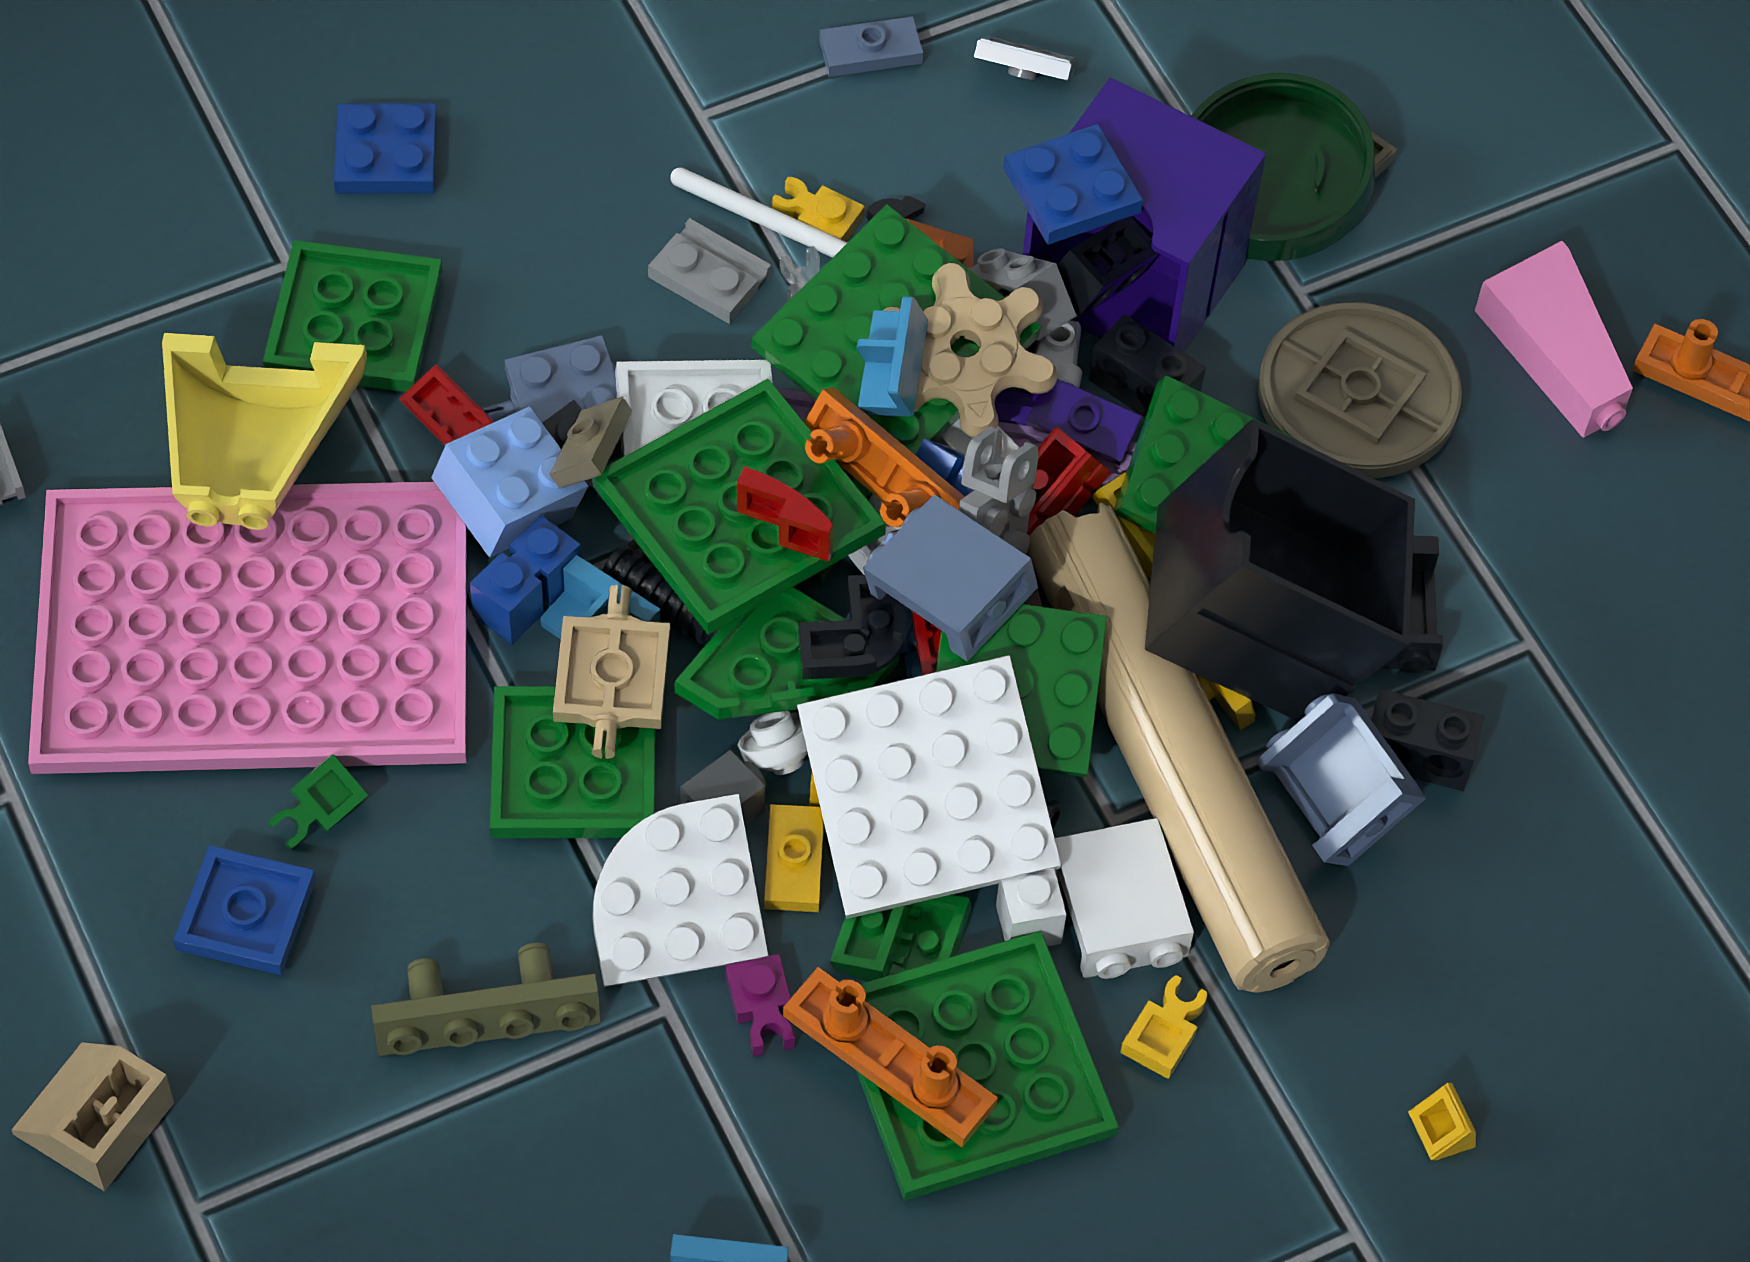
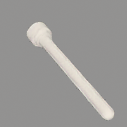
[670,168,847,258]

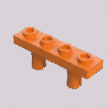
[1632,319,1750,422]
[804,387,965,527]
[783,967,998,1147]

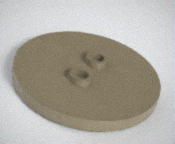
[1258,302,1462,478]

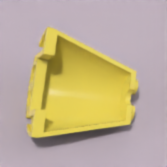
[162,333,367,530]

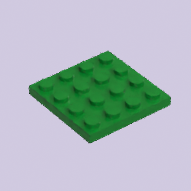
[751,204,1041,455]
[592,379,886,634]
[856,931,1119,1201]

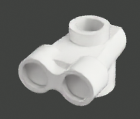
[1033,320,1083,388]

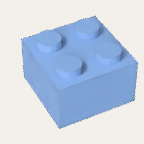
[431,406,588,558]

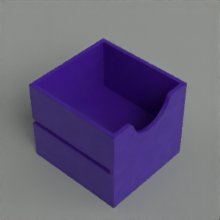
[1022,77,1266,353]

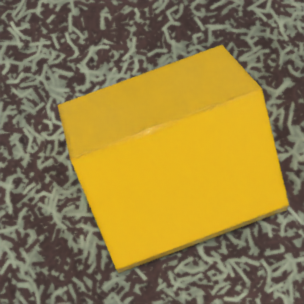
[1408,1083,1476,1161]

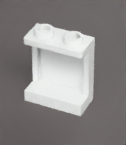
[1055,818,1194,979]

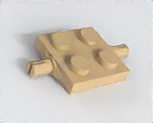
[553,585,670,759]

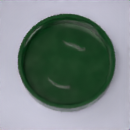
[1191,73,1375,261]

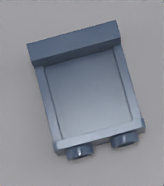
[863,494,1038,662]
[1256,693,1426,866]

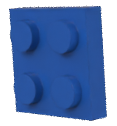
[334,103,437,193]
[1003,124,1143,245]
[173,845,316,976]

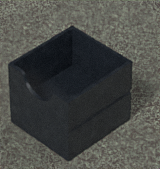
[1145,419,1415,722]

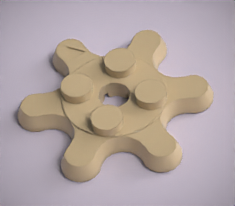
[882,263,1058,438]

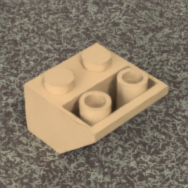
[12,1042,174,1192]

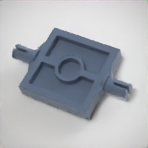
[481,335,617,422]

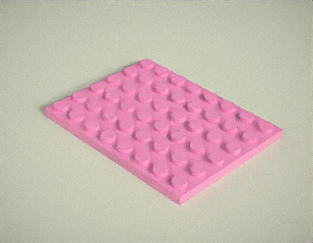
[28,482,467,774]

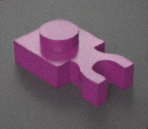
[725,954,795,1057]

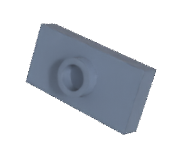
[819,16,923,77]

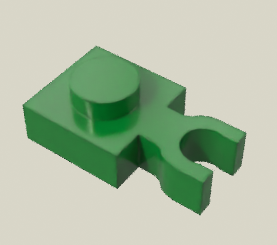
[266,754,368,849]

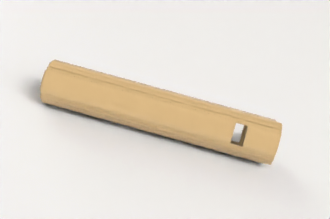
[1026,503,1330,993]

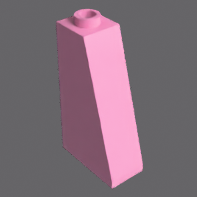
[1475,241,1633,438]

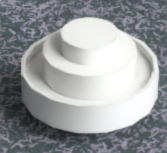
[738,711,808,775]

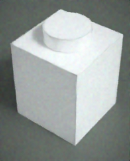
[996,869,1066,946]

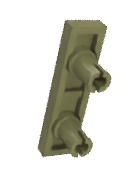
[371,942,601,1056]

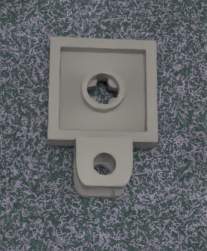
[959,426,1038,555]

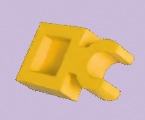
[772,177,865,242]
[1120,975,1207,1079]

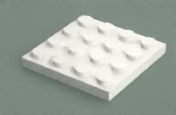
[797,655,1061,919]

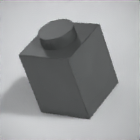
[680,750,766,826]

